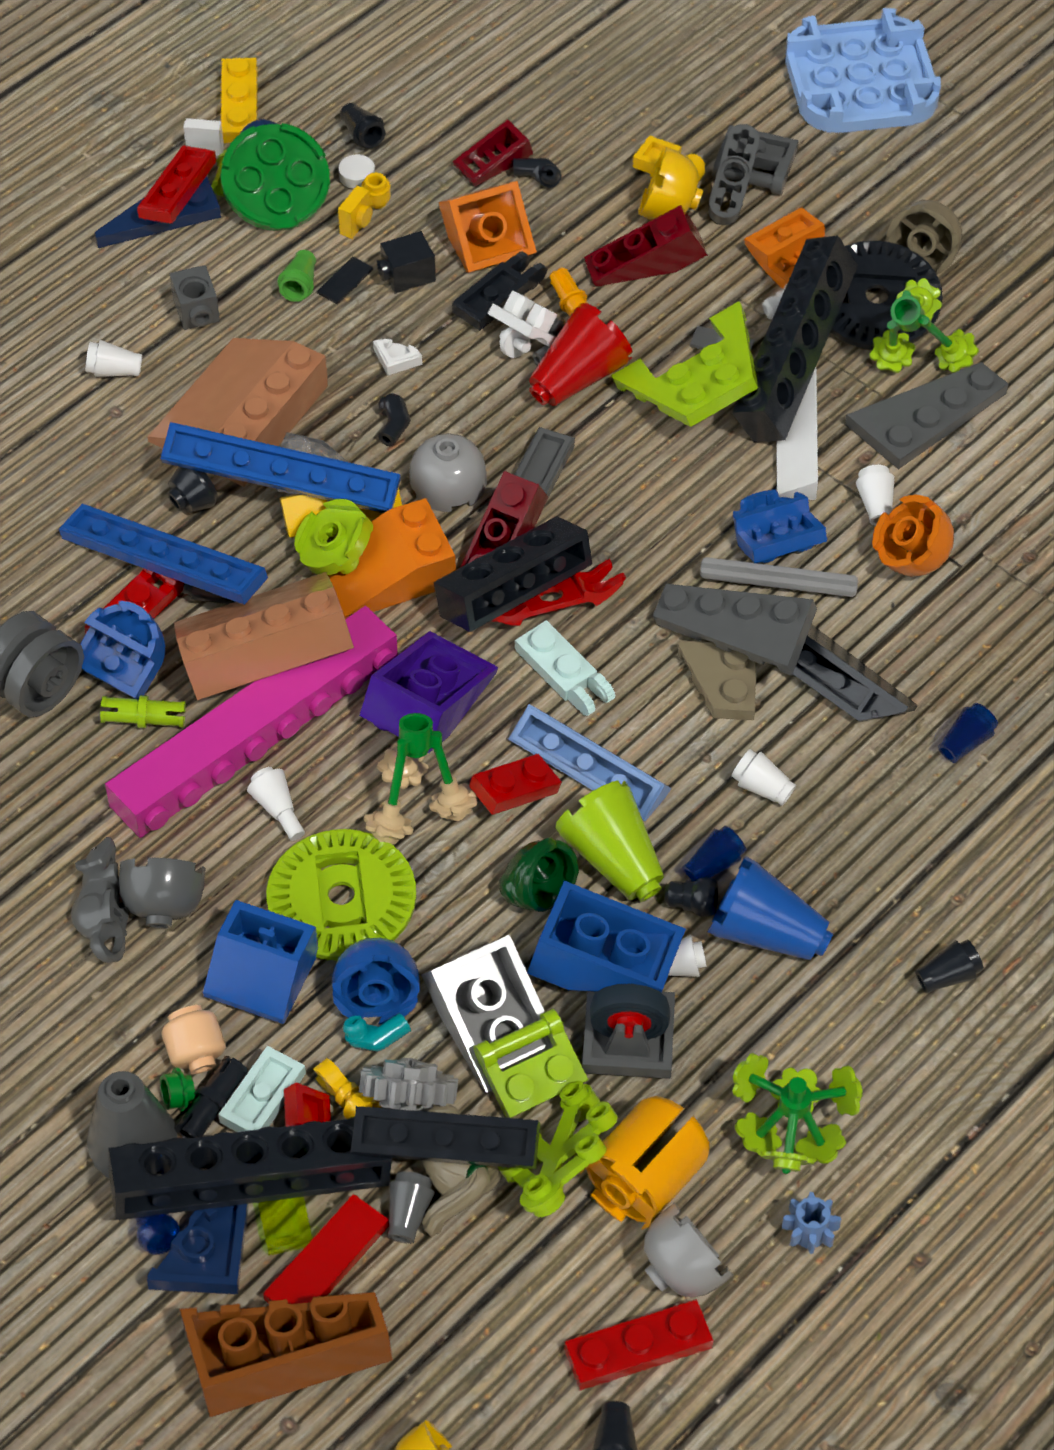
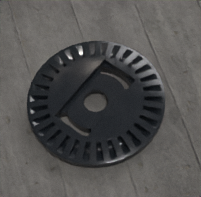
[831,241,943,350]

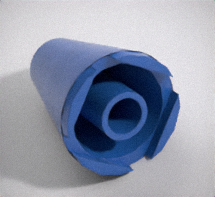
[707,856,833,960]

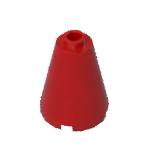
[529,303,633,406]

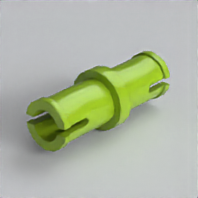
[100,695,186,728]

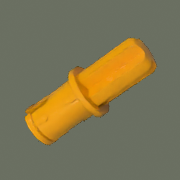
[549,267,587,317]

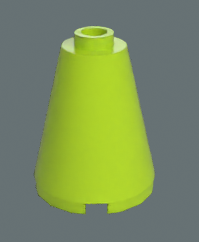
[555,780,664,902]

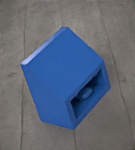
[203,900,318,1024]

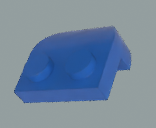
[733,490,827,563]
[80,601,165,699]

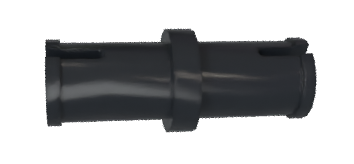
[174,1056,249,1139]

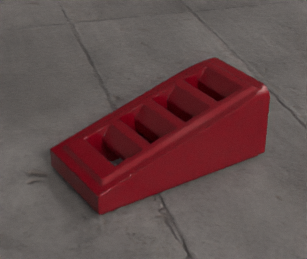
[452,119,533,187]

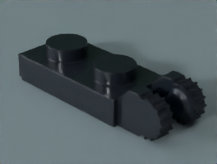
[452,251,547,331]

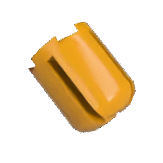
[580,1096,710,1229]

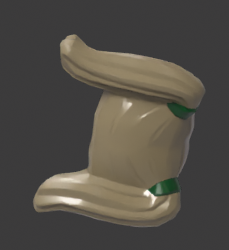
[422,1105,503,1236]

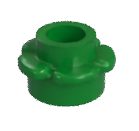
[160,1067,195,1112]

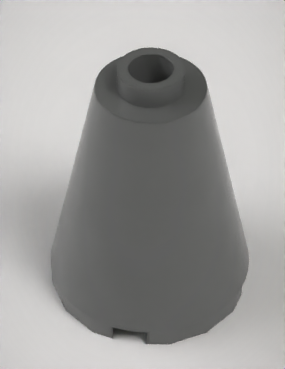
[87,1071,177,1178]

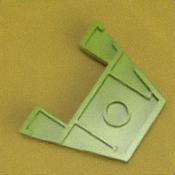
[611,301,758,427]

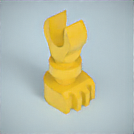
[313,1058,382,1119]

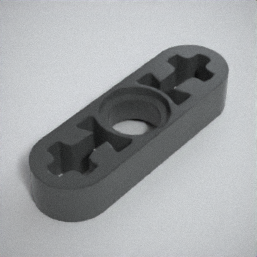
[708,124,760,225]

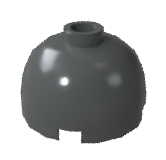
[119,858,206,928]

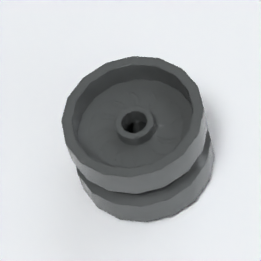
[0,611,84,717]

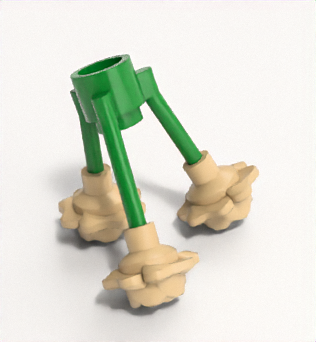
[364,713,478,844]

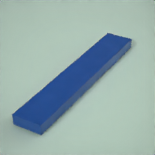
[160,422,401,513]
[58,504,268,605]

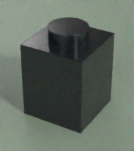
[377,231,436,294]

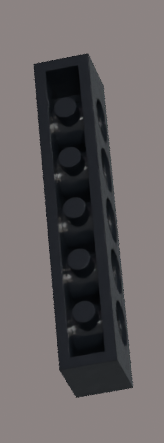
[732,235,858,442]
[108,1116,392,1221]

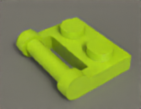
[473,1009,589,1118]

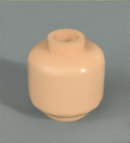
[161,1005,226,1075]

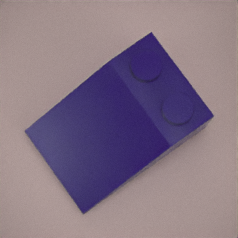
[359,631,498,753]

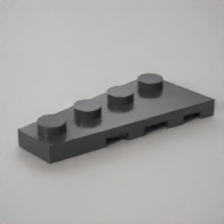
[845,362,1009,470]
[653,584,817,676]

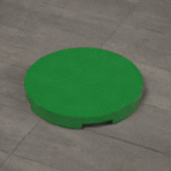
[221,123,330,231]

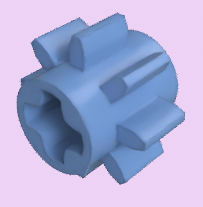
[782,1192,841,1254]

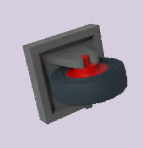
[582,984,675,1079]

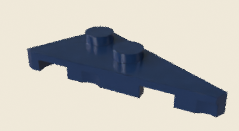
[94,176,221,248]
[147,1163,253,1295]

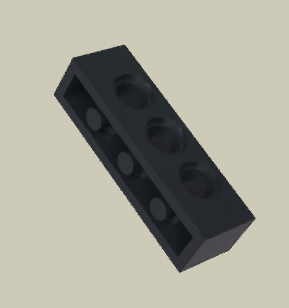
[434,516,593,632]

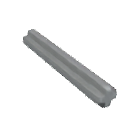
[700,557,858,597]

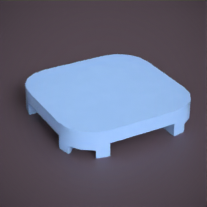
[786,8,941,133]

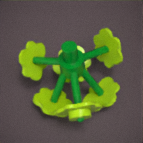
[732,1053,863,1174]

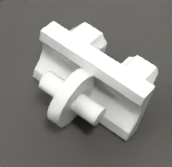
[488,290,557,358]

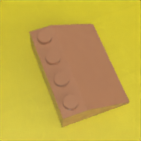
[148,338,328,487]
[174,572,354,700]

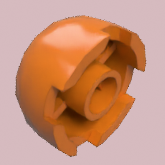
[872,494,955,577]

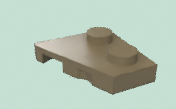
[678,641,756,720]

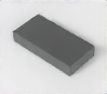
[514,427,575,500]

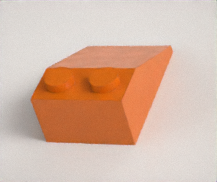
[328,498,456,619]

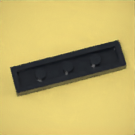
[351,1106,540,1170]

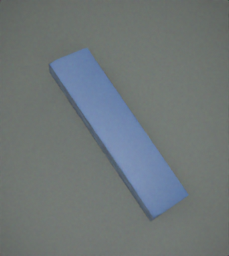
[508,704,671,821]

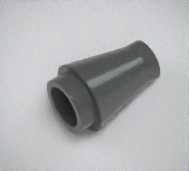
[387,1171,434,1244]

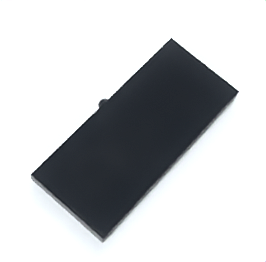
[317,256,373,305]

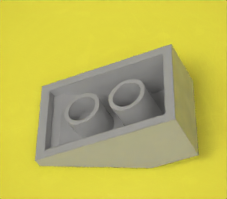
[421,934,553,1093]

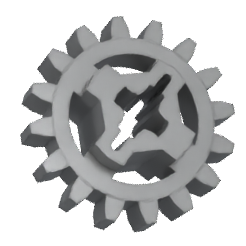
[359,1058,458,1111]

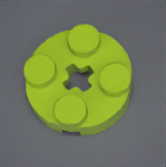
[294,499,373,575]

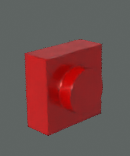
[284,1082,331,1126]

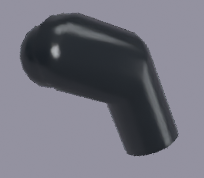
[513,158,562,188]
[378,393,411,447]

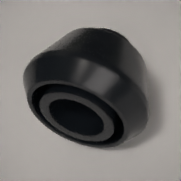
[167,466,218,513]

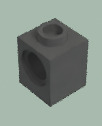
[169,265,220,330]

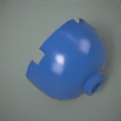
[332,937,420,1025]

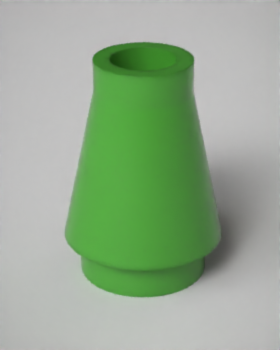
[278,250,316,302]

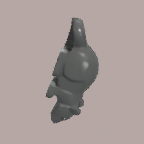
[71,836,129,963]

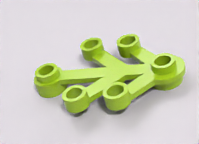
[498,1081,618,1217]

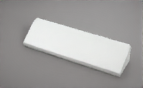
[776,368,818,500]

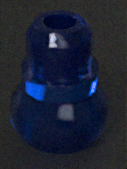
[135,1214,180,1255]

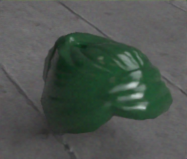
[499,838,579,912]

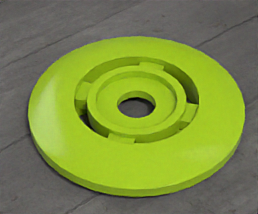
[266,829,416,961]

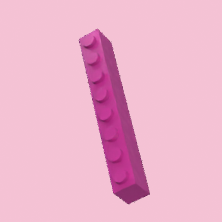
[105,605,398,838]

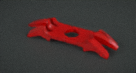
[491,559,626,626]

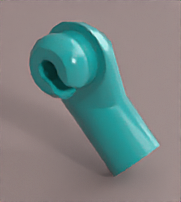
[343,1013,411,1052]

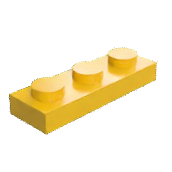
[221,57,258,143]

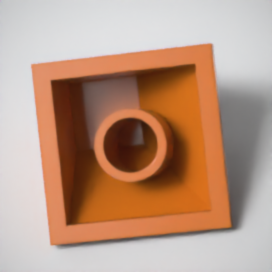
[438,181,537,273]

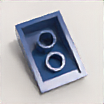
[527,881,686,993]

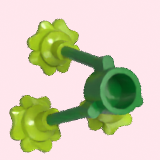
[870,278,979,373]

